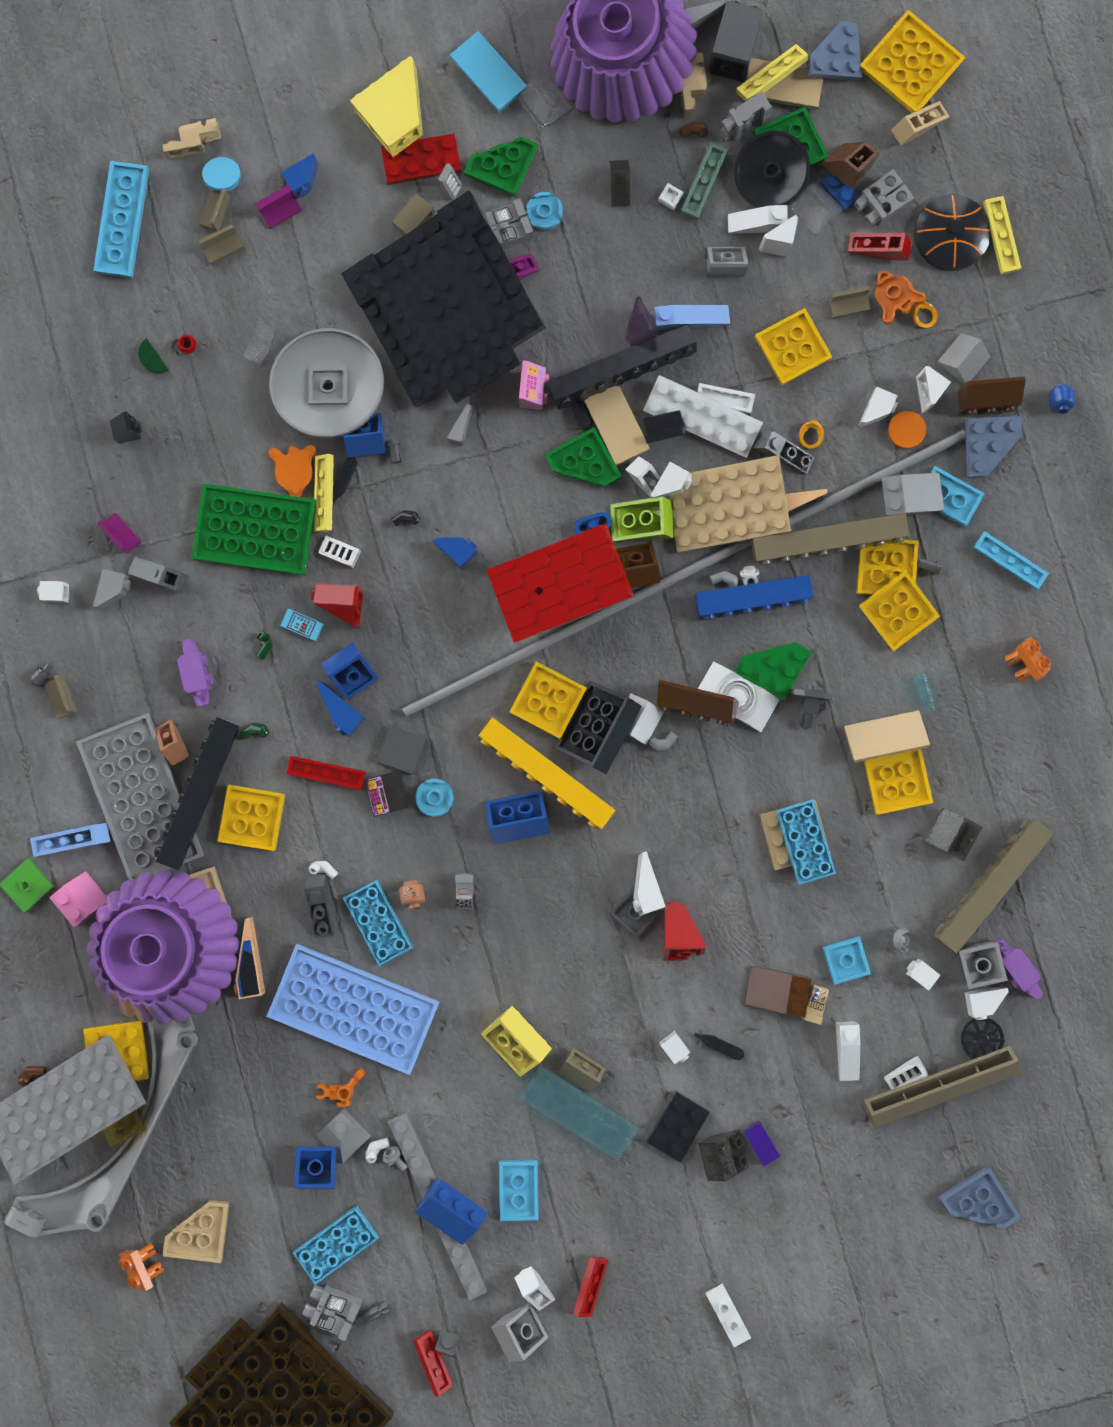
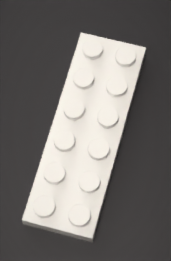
[643,375,763,458]

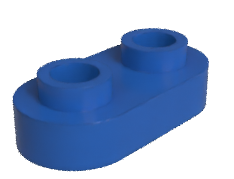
[574,512,612,535]

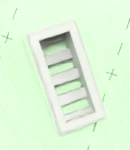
[318,536,361,568]
[884,1056,928,1090]

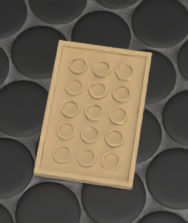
[669,455,792,553]

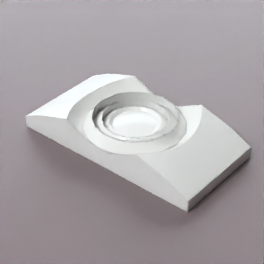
[698,661,780,733]

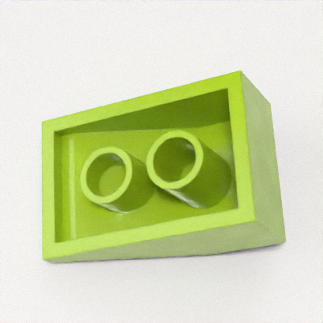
[610,496,673,542]

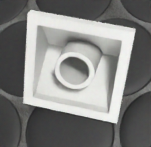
[759,215,798,257]
[916,366,951,414]
[627,693,664,745]

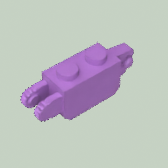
[177,639,213,707]
[995,938,1043,1000]

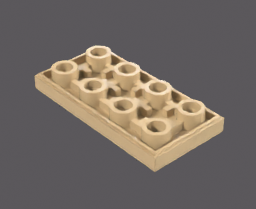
[746,58,823,110]
[584,386,650,466]
[844,710,930,763]

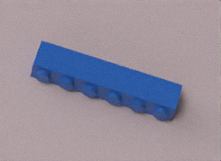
[694,575,814,620]

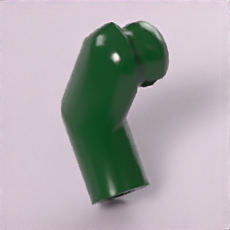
[256,630,273,660]
[240,723,269,740]

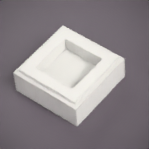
[658,183,684,211]

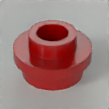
[178,335,197,354]

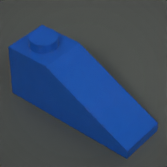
[317,681,366,736]

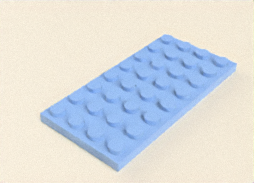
[266,944,440,1075]

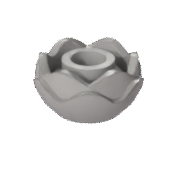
[893,928,910,953]

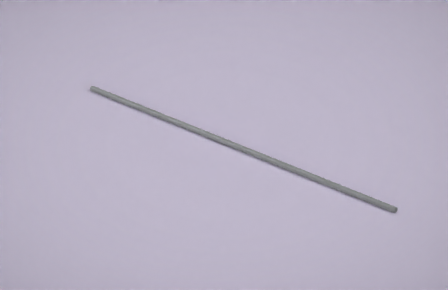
[402,430,966,717]

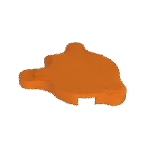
[874,271,926,325]
[268,445,317,497]

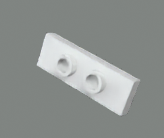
[698,383,755,414]
[706,1283,751,1347]

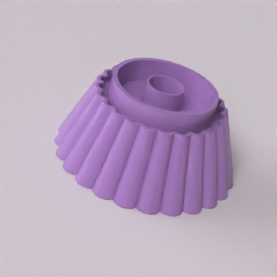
[550,0,697,123]
[86,870,240,1025]

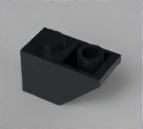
[110,411,142,444]

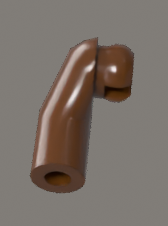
[679,122,708,138]
[18,1066,47,1087]

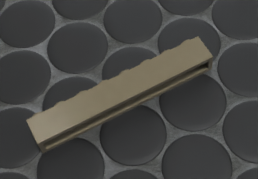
[751,513,910,565]
[934,819,1054,954]
[864,1046,1020,1128]

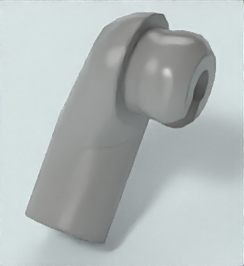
[709,571,738,588]
[649,731,678,751]

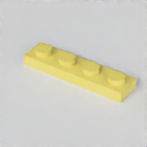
[736,44,809,102]
[983,196,1021,275]
[314,454,334,533]

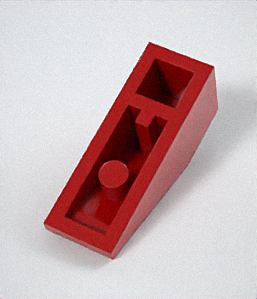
[847,233,912,261]

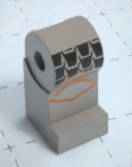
[455,873,474,910]

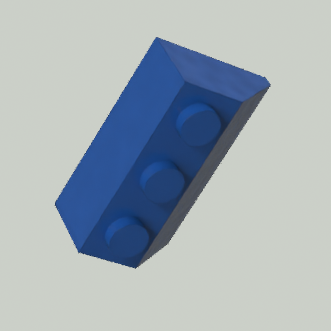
[485,791,550,845]
[415,1178,489,1245]

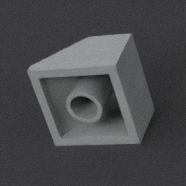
[491,1303,549,1363]

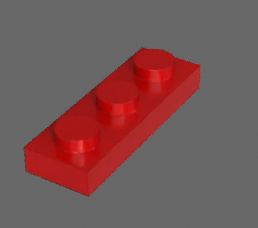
[573,1257,609,1318]
[413,1330,453,1397]

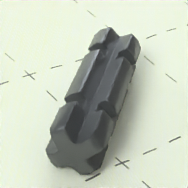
[354,1302,391,1328]

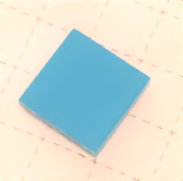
[822,936,871,985]

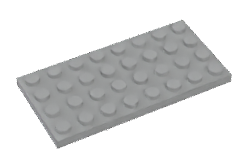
[76,713,204,881]
[0,1035,146,1185]

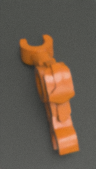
[316,1067,366,1107]

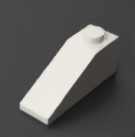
[728,205,788,234]
[633,852,666,916]
[835,1021,861,1081]

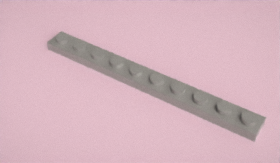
[388,1112,487,1301]

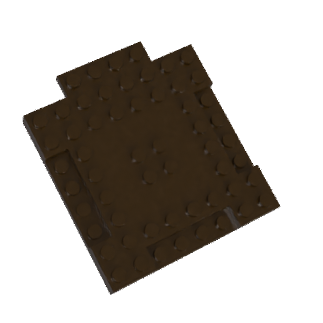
[169,1302,394,1427]

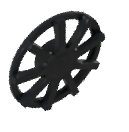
[961,1018,1005,1059]

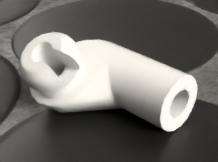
[309,861,338,880]
[365,1138,390,1163]

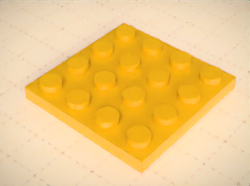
[860,10,966,113]

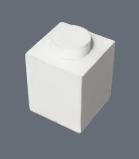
[37,581,69,603]
[906,959,940,990]
[659,1031,690,1064]

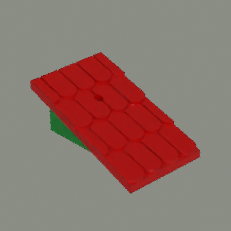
[486,524,635,643]

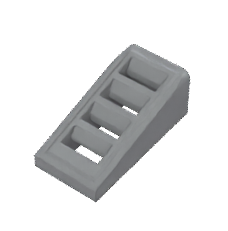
[438,163,462,200]
[447,404,472,446]

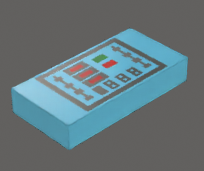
[280,608,324,641]

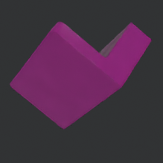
[255,185,302,229]
[97,513,142,554]

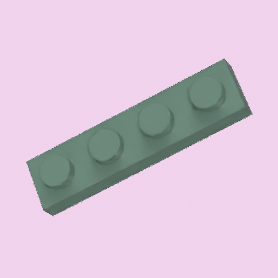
[681,142,728,220]

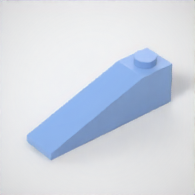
[653,305,730,333]
[30,823,110,857]

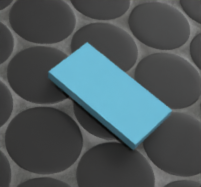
[450,31,527,113]
[775,799,836,885]
[343,880,413,966]
[293,1205,379,1285]

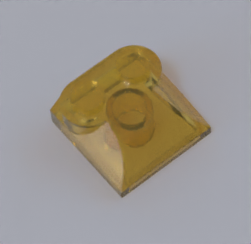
[103,1109,146,1147]

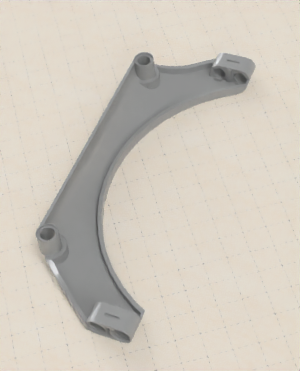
[4,1014,198,1237]

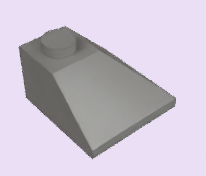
[316,1108,371,1164]

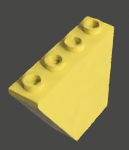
[350,56,423,157]

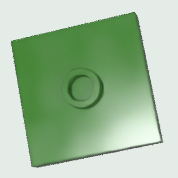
[0,858,55,913]

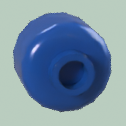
[1049,384,1075,414]

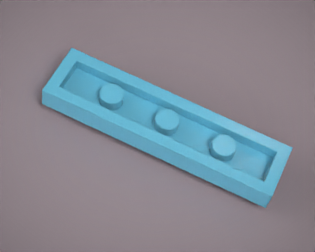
[973,531,1049,590]

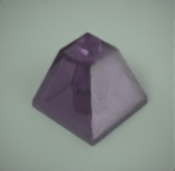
[625,296,657,347]

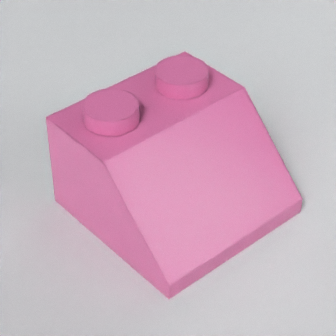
[49,871,107,927]

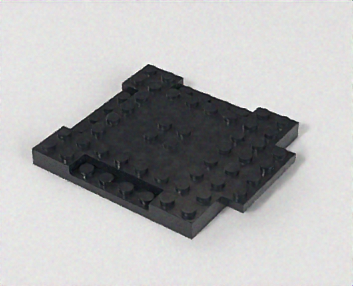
[341,190,546,407]

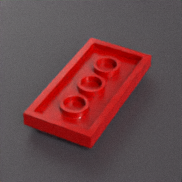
[381,133,461,185]

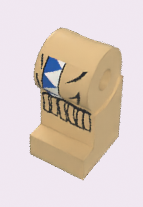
[801,984,828,1025]

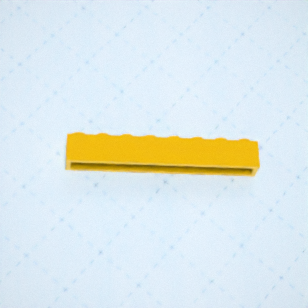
[478,717,616,830]

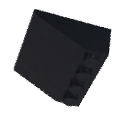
[555,681,642,774]

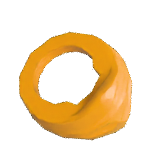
[910,302,938,328]
[799,421,824,449]

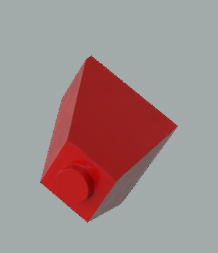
[311,584,364,629]
[663,902,706,961]

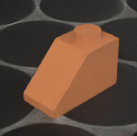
[155,719,189,766]

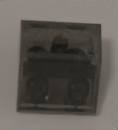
[925,808,983,861]
[698,1130,749,1182]

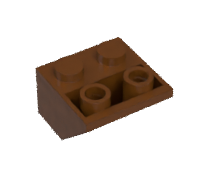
[821,142,879,188]

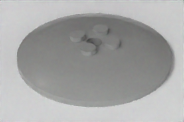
[269,328,384,438]

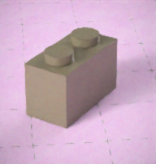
[392,193,435,236]

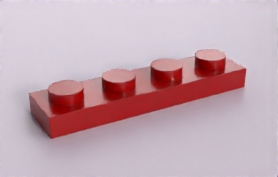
[286,755,366,790]

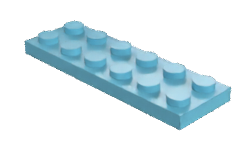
[93,161,150,278]

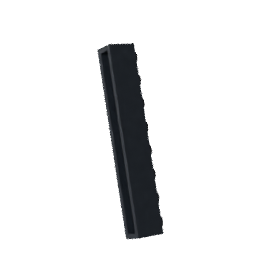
[547,324,697,410]
[154,717,240,870]

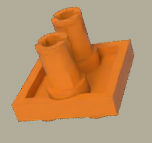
[1005,637,1051,683]
[119,1243,164,1291]

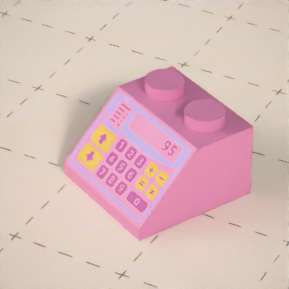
[519,360,549,410]

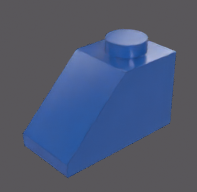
[281,153,318,199]
[433,537,477,570]

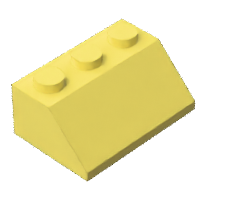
[481,1006,552,1077]

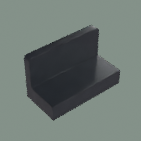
[643,410,685,444]

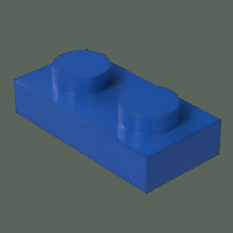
[819,173,860,212]

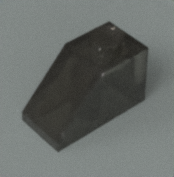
[609,160,630,207]

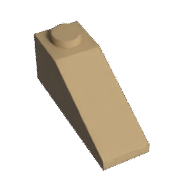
[891,101,949,145]

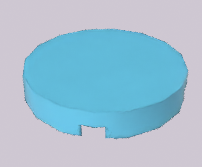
[202,157,241,193]
[526,192,563,231]
[415,778,454,817]

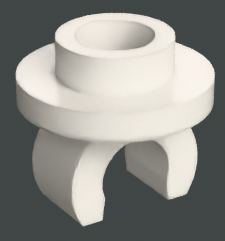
[740,566,759,585]

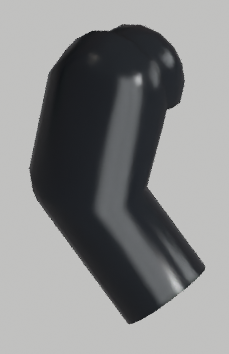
[391,510,420,527]

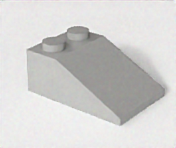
[881,473,944,516]

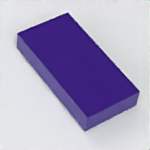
[743,1121,780,1166]

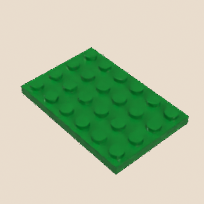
[191,483,316,576]

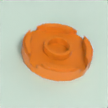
[887,411,926,449]

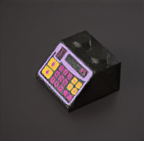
[365,770,411,817]

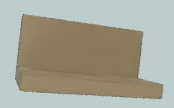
[199,188,231,232]
[198,225,245,266]
[828,286,870,319]
[45,675,77,719]
[558,1047,606,1093]

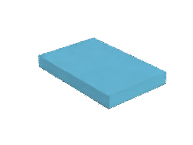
[930,466,985,527]
[499,1160,539,1221]

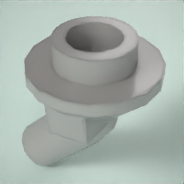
[383,1146,408,1172]

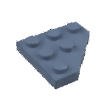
[807,21,862,81]
[965,416,1022,477]
[938,1166,1021,1229]

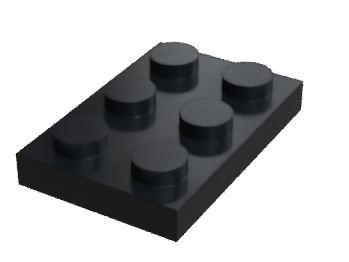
[647,1091,710,1163]

